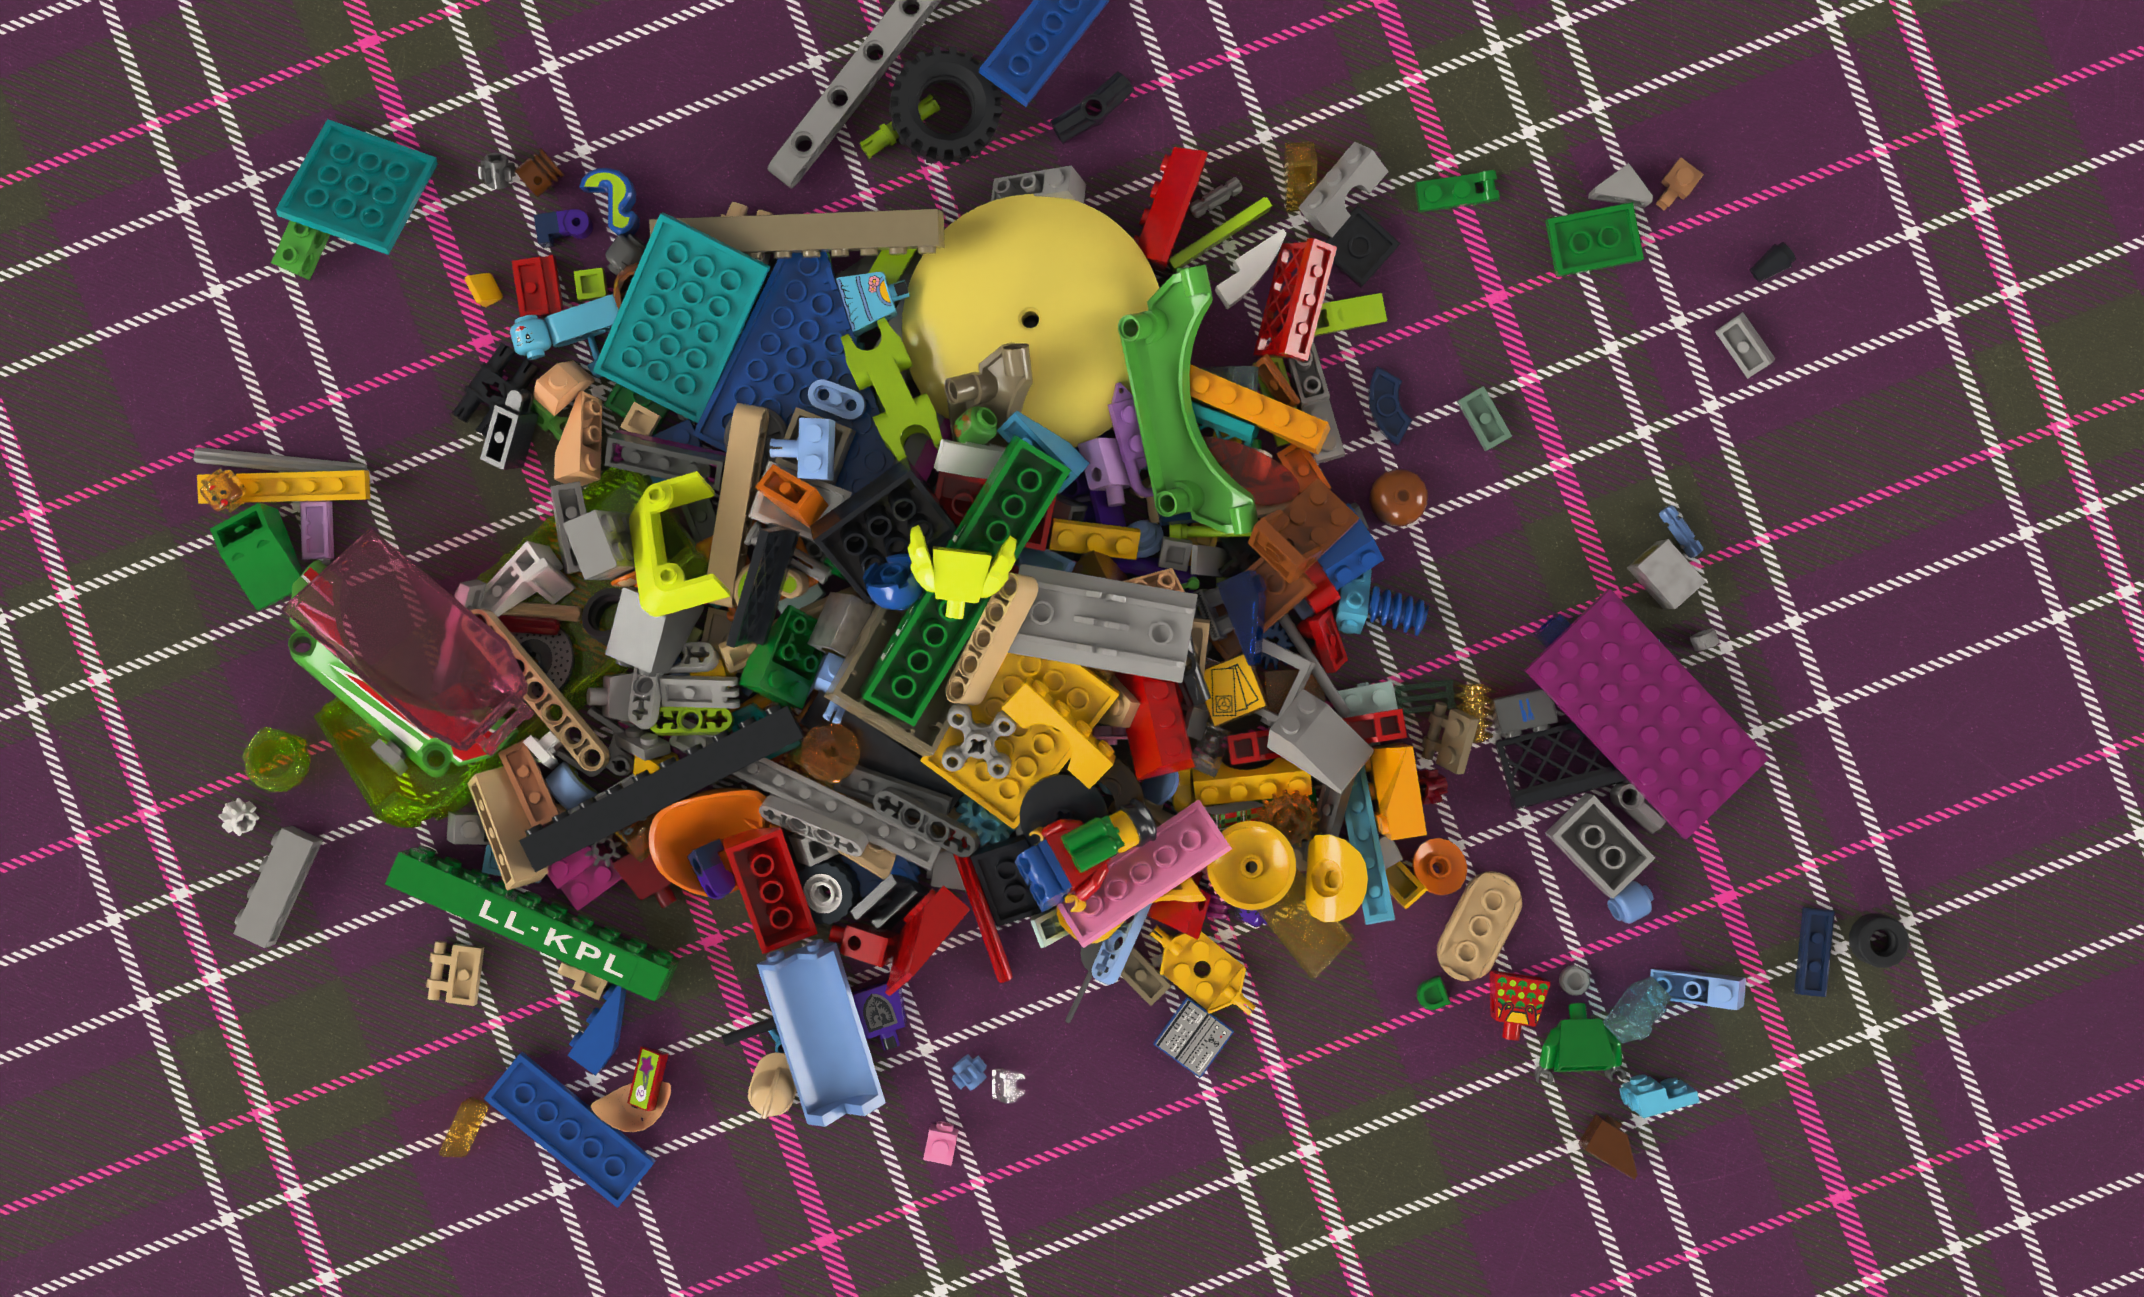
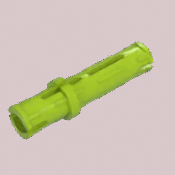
[859,94,940,159]

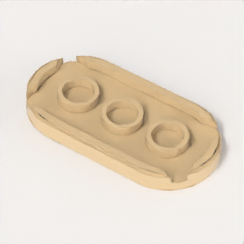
[1437,871,1522,981]

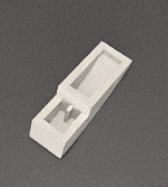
[1215,229,1286,310]

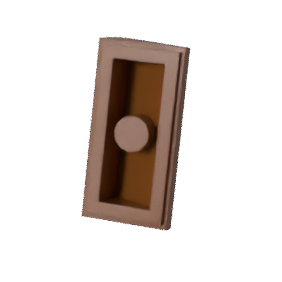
[1252,354,1301,408]

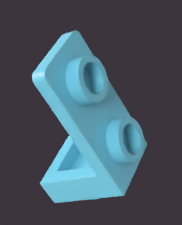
[1334,569,1372,634]

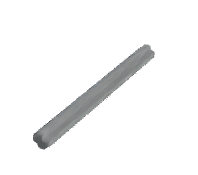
[194,447,368,472]

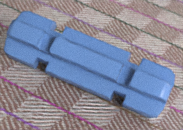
[1659,505,1703,558]

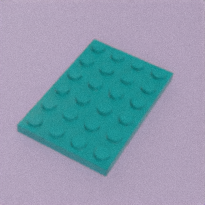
[593,212,771,423]

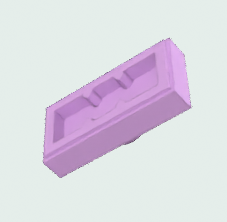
[300,500,334,560]

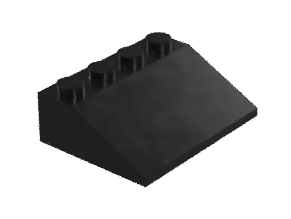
[810,457,958,604]

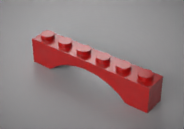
[1226,708,1407,765]

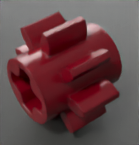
[1417,769,1448,805]

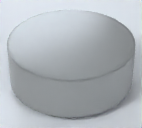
[1559,965,1590,996]

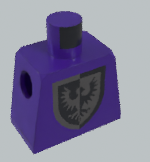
[852,980,907,1050]

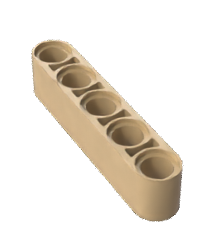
[945,572,1038,705]

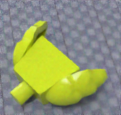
[907,525,1017,619]

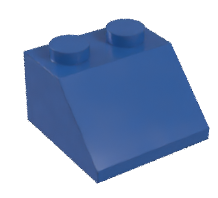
[1317,503,1384,590]

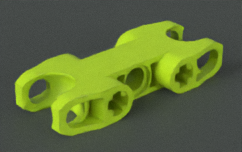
[840,317,943,462]

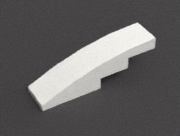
[934,439,1007,479]

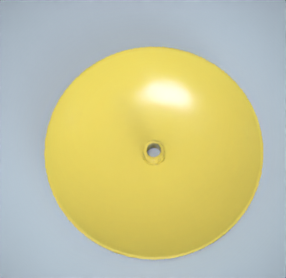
[902,194,1159,448]

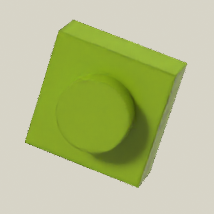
[574,267,608,302]

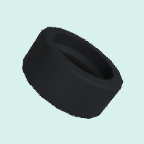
[582,588,622,646]

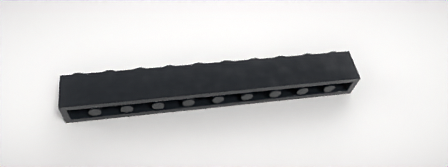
[519,703,805,872]

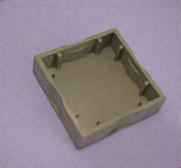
[824,604,969,757]

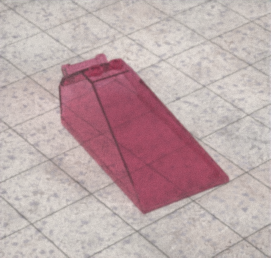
[281,528,535,757]

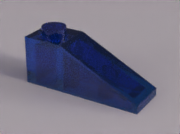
[1217,570,1266,666]

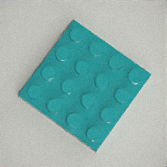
[275,119,438,255]

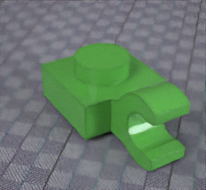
[531,399,568,441]

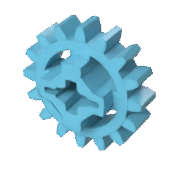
[956,794,1016,846]

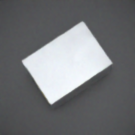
[1627,539,1706,610]
[807,592,874,659]

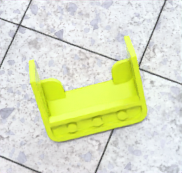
[629,471,731,617]

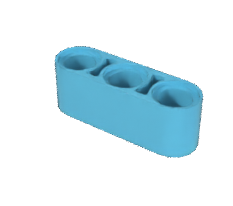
[544,294,619,347]

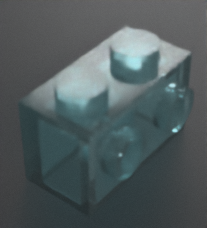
[1603,976,1672,1044]

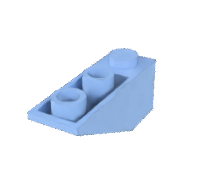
[1649,969,1746,1010]

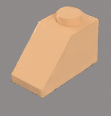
[533,360,595,416]

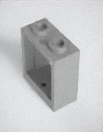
[1246,637,1316,727]

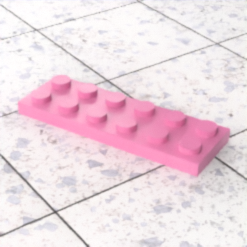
[1057,800,1232,948]

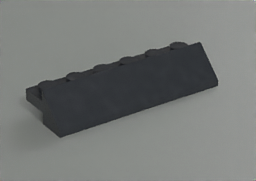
[800,690,963,816]

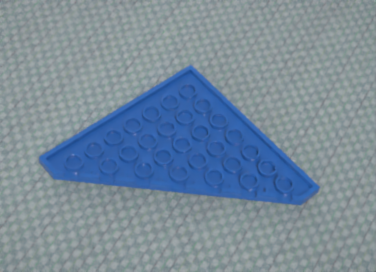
[692,252,895,497]

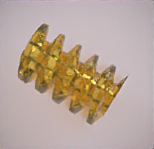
[1454,684,1493,743]

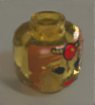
[200,468,247,513]

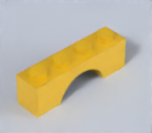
[1001,677,1116,789]
[1192,757,1312,805]

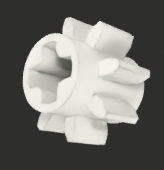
[218,798,259,836]

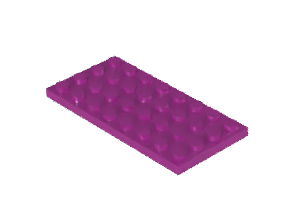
[1524,589,1770,839]

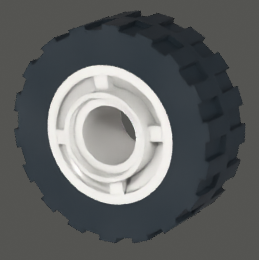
[797,857,861,925]

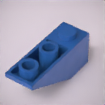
[567,984,627,1076]

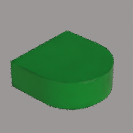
[1416,975,1451,1010]

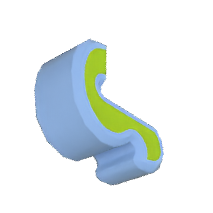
[546,761,600,810]

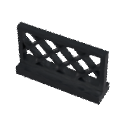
[726,523,800,648]
[1495,722,1628,811]

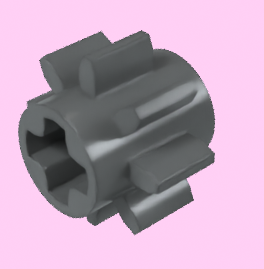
[477,153,516,189]
[585,834,622,867]

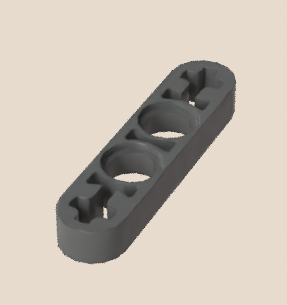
[873,787,980,857]

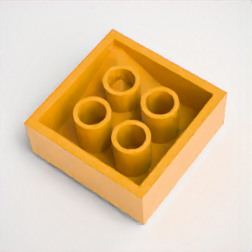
[1364,742,1427,840]

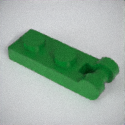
[1415,170,1500,213]

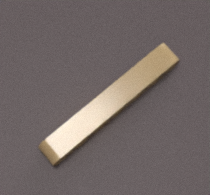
[707,403,769,608]
[464,609,610,771]

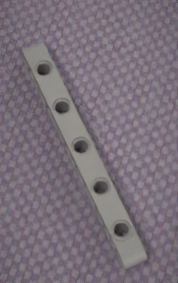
[767,0,941,188]

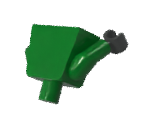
[1534,1003,1626,1084]

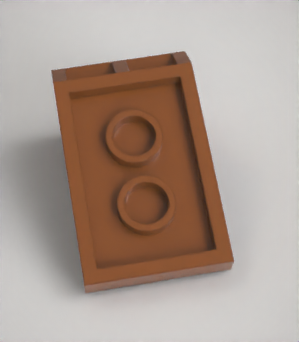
[1248,478,1360,584]

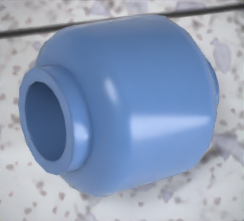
[1607,881,1654,924]

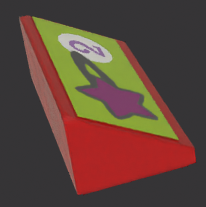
[627,1046,669,1112]

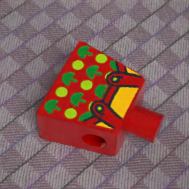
[1490,970,1550,1041]

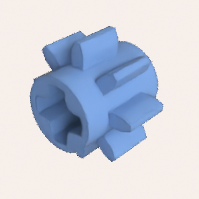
[952,1054,987,1091]

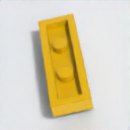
[1048,518,1141,560]

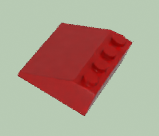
[885,885,970,996]

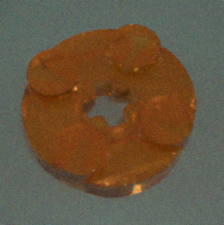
[800,724,860,784]

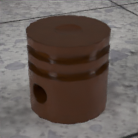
[515,148,564,197]

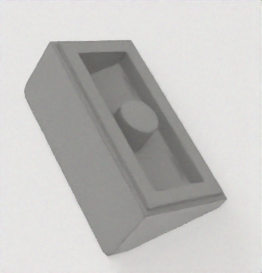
[1715,312,1775,379]

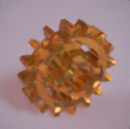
[1255,789,1320,847]

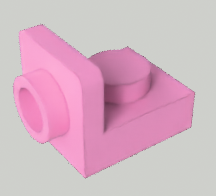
[923,1121,959,1166]

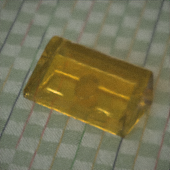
[438,1096,489,1157]

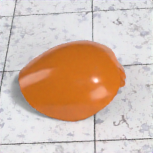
[649,788,780,897]

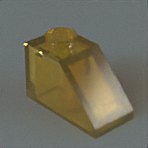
[1284,142,1318,212]

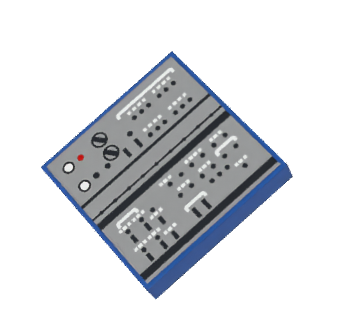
[1153,996,1234,1078]

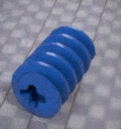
[1368,586,1429,636]

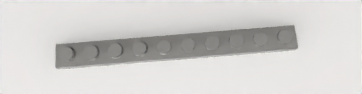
[669,719,942,871]

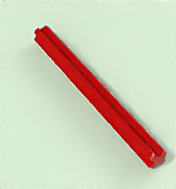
[945,829,1013,983]

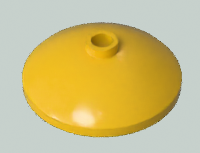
[1207,821,1296,910]

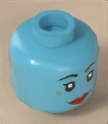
[510,315,552,360]

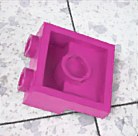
[547,844,623,911]

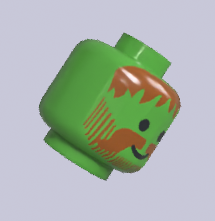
[953,406,998,445]

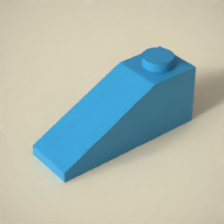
[997,411,1090,494]

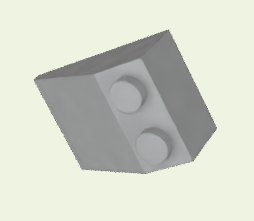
[1267,689,1374,794]

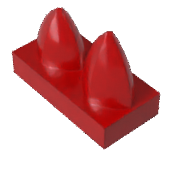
[1296,608,1348,673]

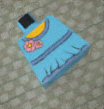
[836,272,910,336]

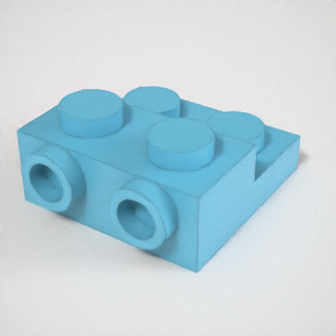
[1619,1074,1700,1118]

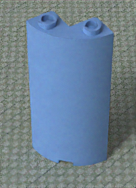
[757,939,886,1127]

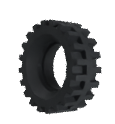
[889,46,1002,166]

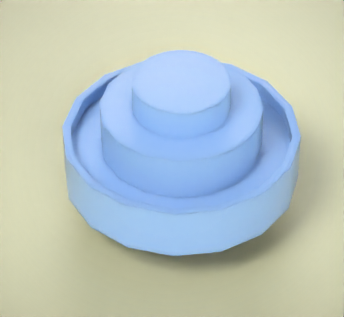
[1128,520,1164,558]

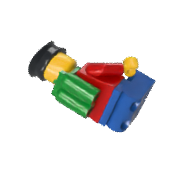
[1014,798,1157,913]

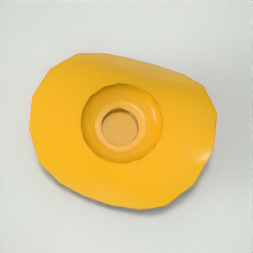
[1305,834,1368,922]

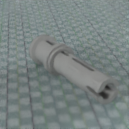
[744,521,833,584]

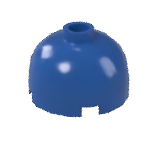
[863,554,924,611]

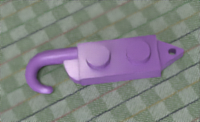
[1108,382,1154,497]

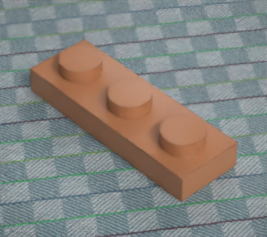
[498,740,560,828]

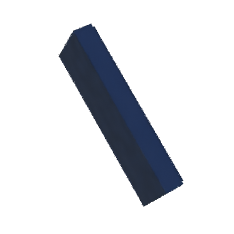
[1794,907,1835,997]

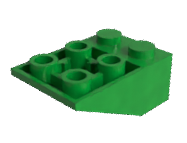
[210,503,303,611]
[738,605,824,709]

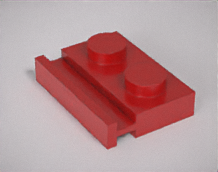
[511,254,564,317]

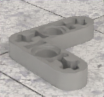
[628,642,720,729]

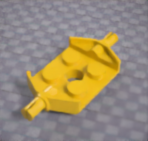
[1149,925,1256,1015]

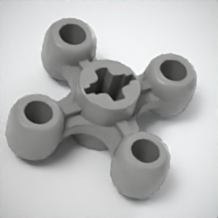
[942,704,1017,779]

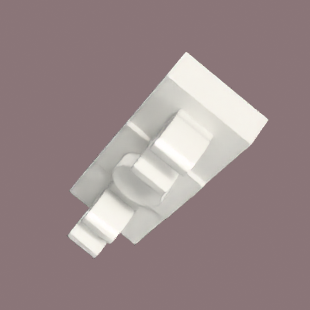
[523,731,564,770]

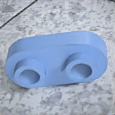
[808,379,866,420]

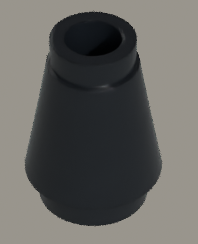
[1749,242,1796,283]

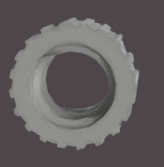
[1690,629,1720,651]

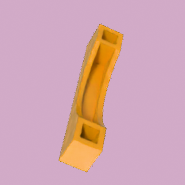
[1189,364,1331,455]

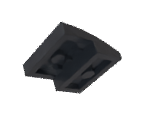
[850,874,929,930]

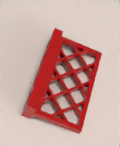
[1253,238,1337,361]

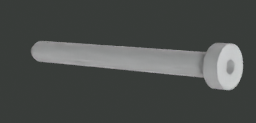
[1278,613,1350,718]

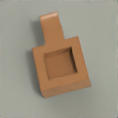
[1655,157,1704,211]

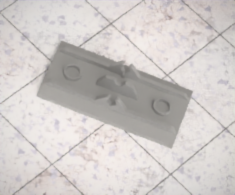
[1008,564,1198,683]

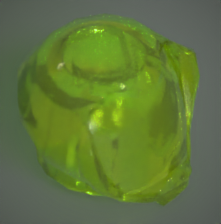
[242,727,311,793]

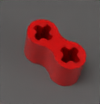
[1304,561,1341,615]

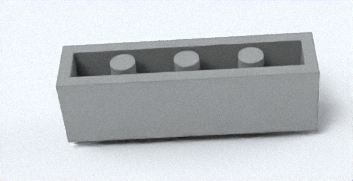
[233,826,323,948]

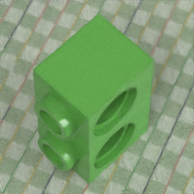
[271,221,330,281]

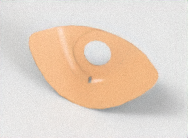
[591,1082,671,1132]

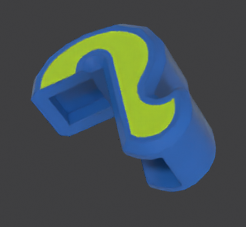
[579,168,640,236]

